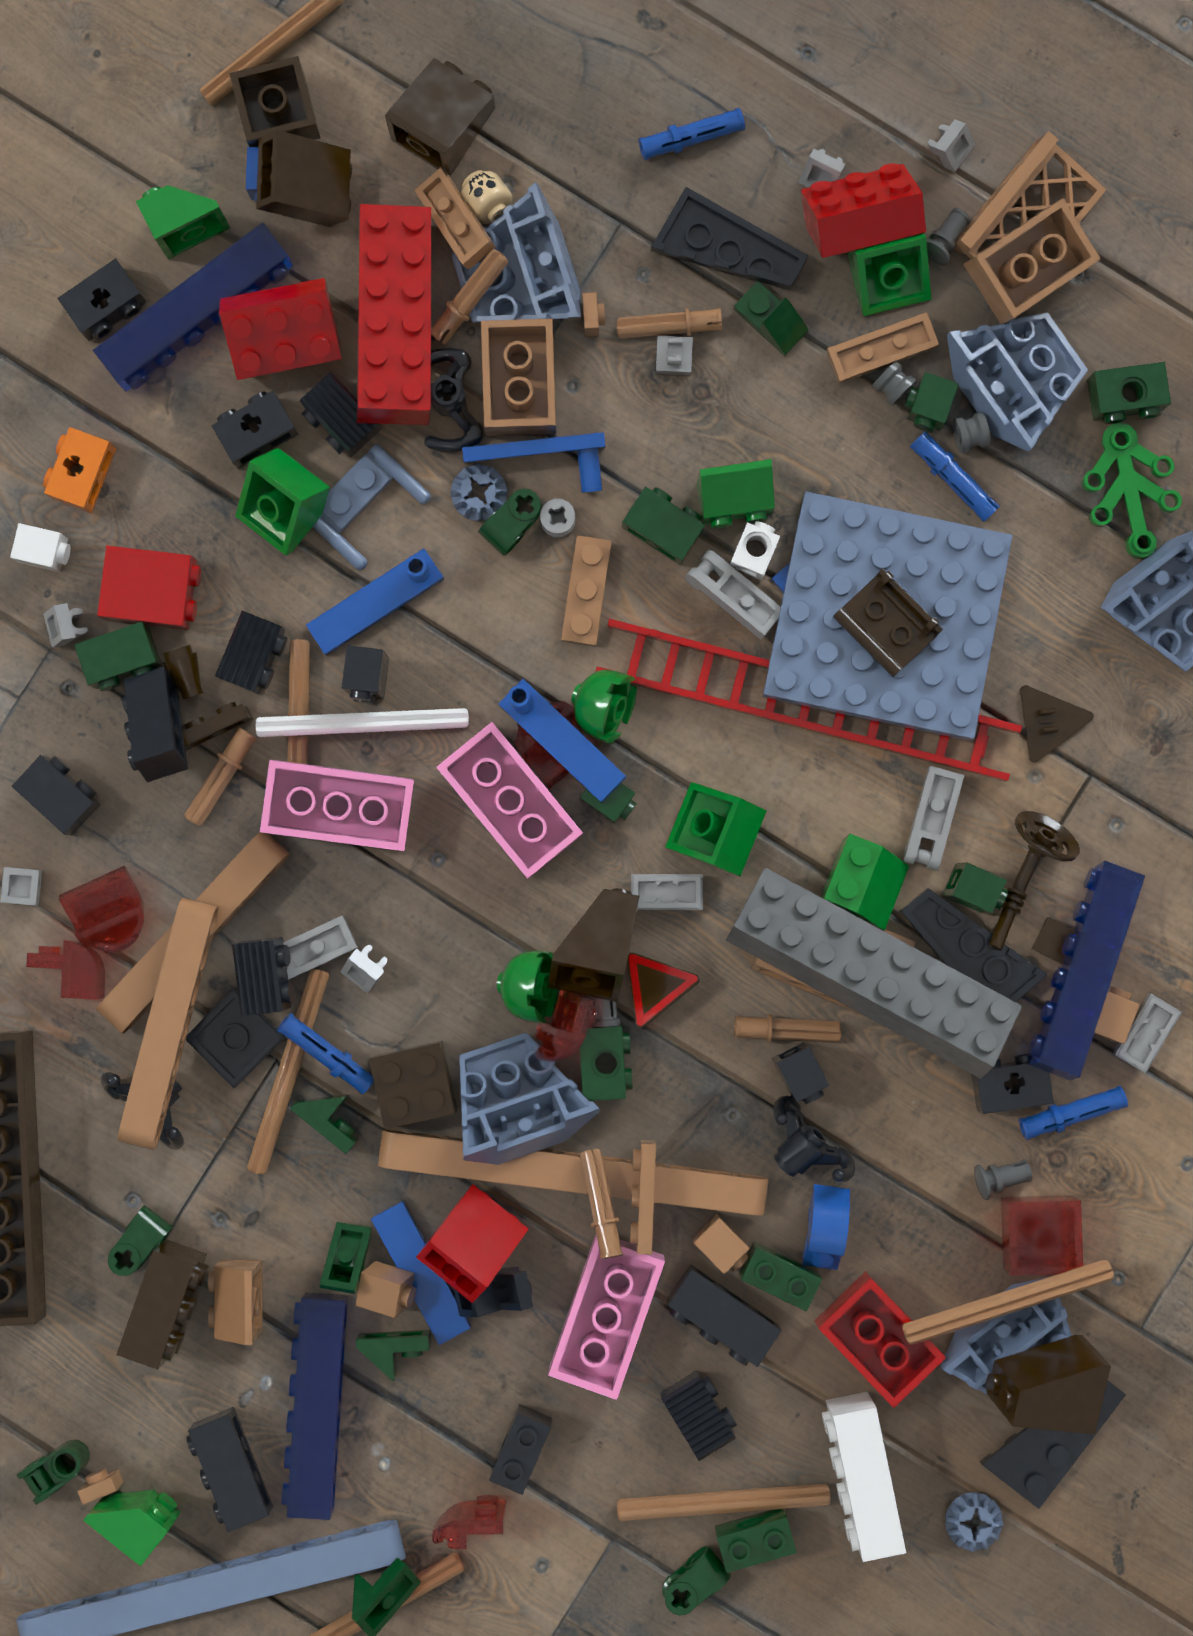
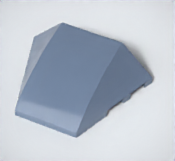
[451,182,581,323]
[947,312,1088,452]
[1100,530,1193,672]
[460,1033,600,1165]
[940,1277,1071,1394]

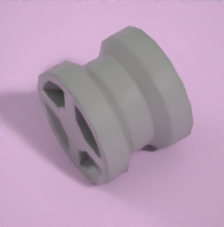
[540,499,575,538]

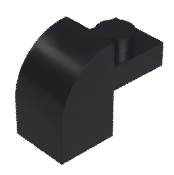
[454,1267,533,1318]

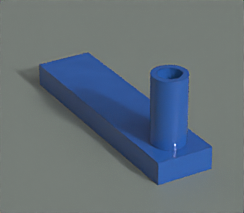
[462,432,605,493]
[306,548,444,656]
[498,679,627,803]

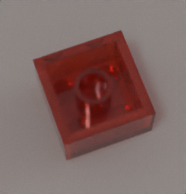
[1001,1195,1083,1276]

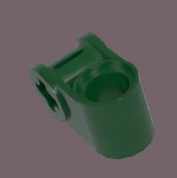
[478,488,542,556]
[108,1205,173,1276]
[16,1440,90,1505]
[662,1545,731,1616]

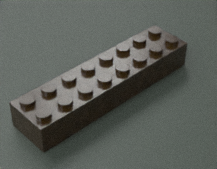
[0,1030,46,1326]

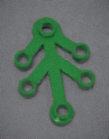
[1081,423,1182,559]

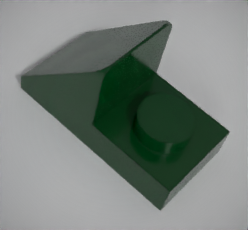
[733,281,809,356]
[290,1095,359,1154]
[319,1222,372,1294]
[356,1329,431,1381]
[352,1557,421,1636]

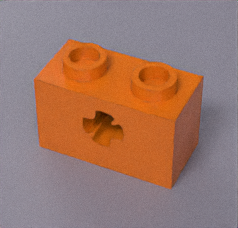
[43,427,117,514]

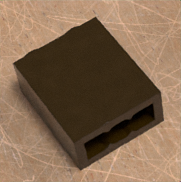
[256,130,352,227]

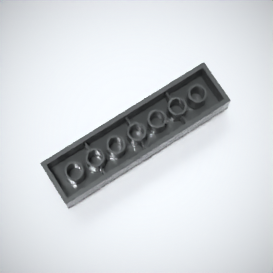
[725,868,1022,1079]

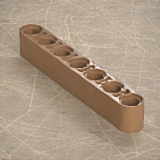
[96,832,290,1034]
[118,897,219,1150]

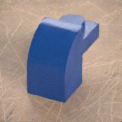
[802,1184,850,1270]

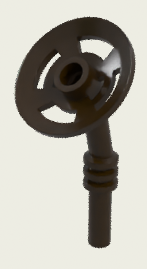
[988,811,1080,951]

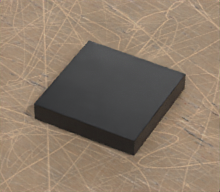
[186,987,286,1088]

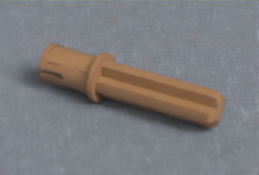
[431,249,508,345]
[617,308,722,339]
[184,727,258,826]
[734,1014,841,1043]
[581,1149,623,1260]

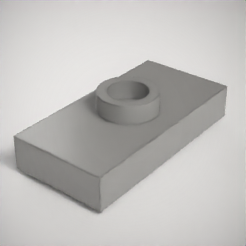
[631,874,703,910]
[1112,993,1182,1073]

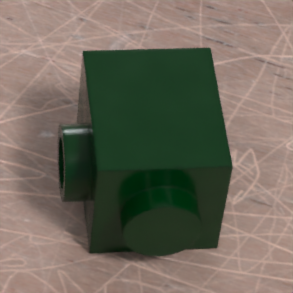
[904,372,959,432]

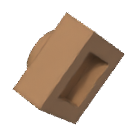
[582,292,605,337]
[77,1468,124,1505]

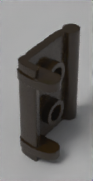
[833,568,943,678]

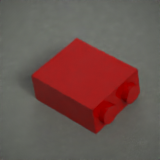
[97,545,201,630]
[416,1184,529,1303]

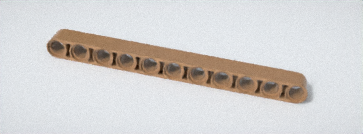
[378,1129,769,1215]

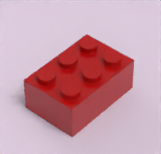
[800,163,926,258]
[219,278,342,380]
[814,1271,946,1408]

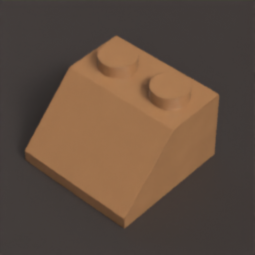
[208,1260,263,1345]

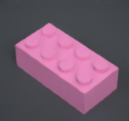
[436,722,583,879]
[260,759,414,851]
[548,1234,665,1400]

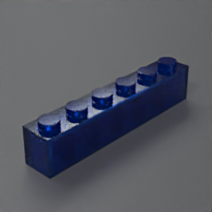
[93,222,293,392]
[1029,861,1145,1081]
[282,1292,348,1520]

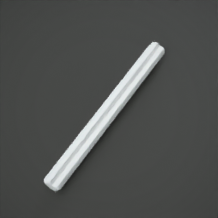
[256,708,469,737]

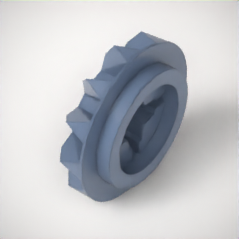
[450,463,507,521]
[945,1492,1004,1552]

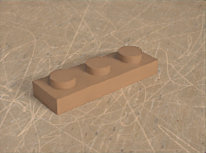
[414,167,496,270]
[826,312,939,384]
[561,535,612,647]
[630,1140,656,1255]

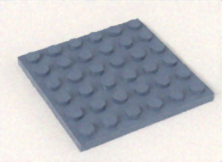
[762,491,1013,741]

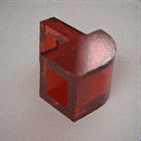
[26,940,105,999]

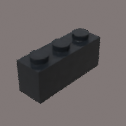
[121,667,188,783]
[667,1264,782,1367]
[186,1407,273,1532]

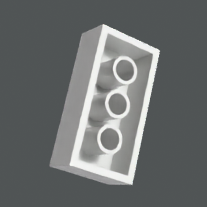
[822,1392,906,1562]

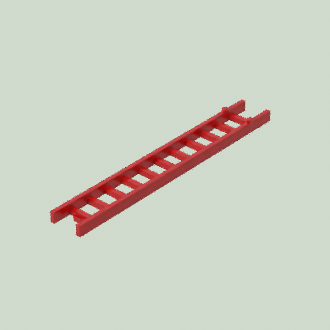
[595,618,1022,782]

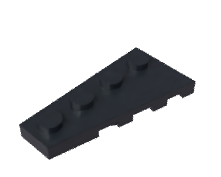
[651,187,808,290]
[900,888,1048,1002]
[980,1381,1126,1509]

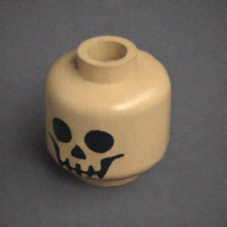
[461,170,513,225]

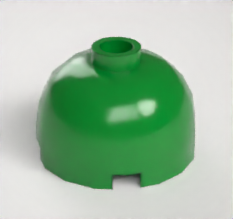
[571,670,637,743]
[497,950,560,1023]

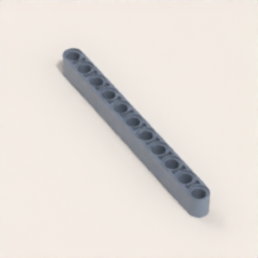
[16,1520,406,1636]

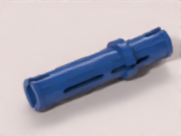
[638,108,745,161]
[909,431,1000,522]
[277,1013,374,1094]
[1018,1086,1128,1141]

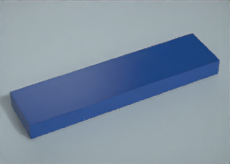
[371,1200,471,1345]

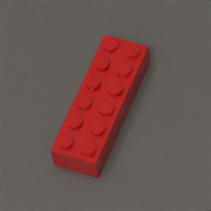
[357,204,431,425]

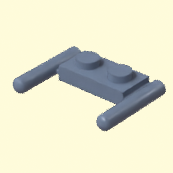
[313,443,431,570]

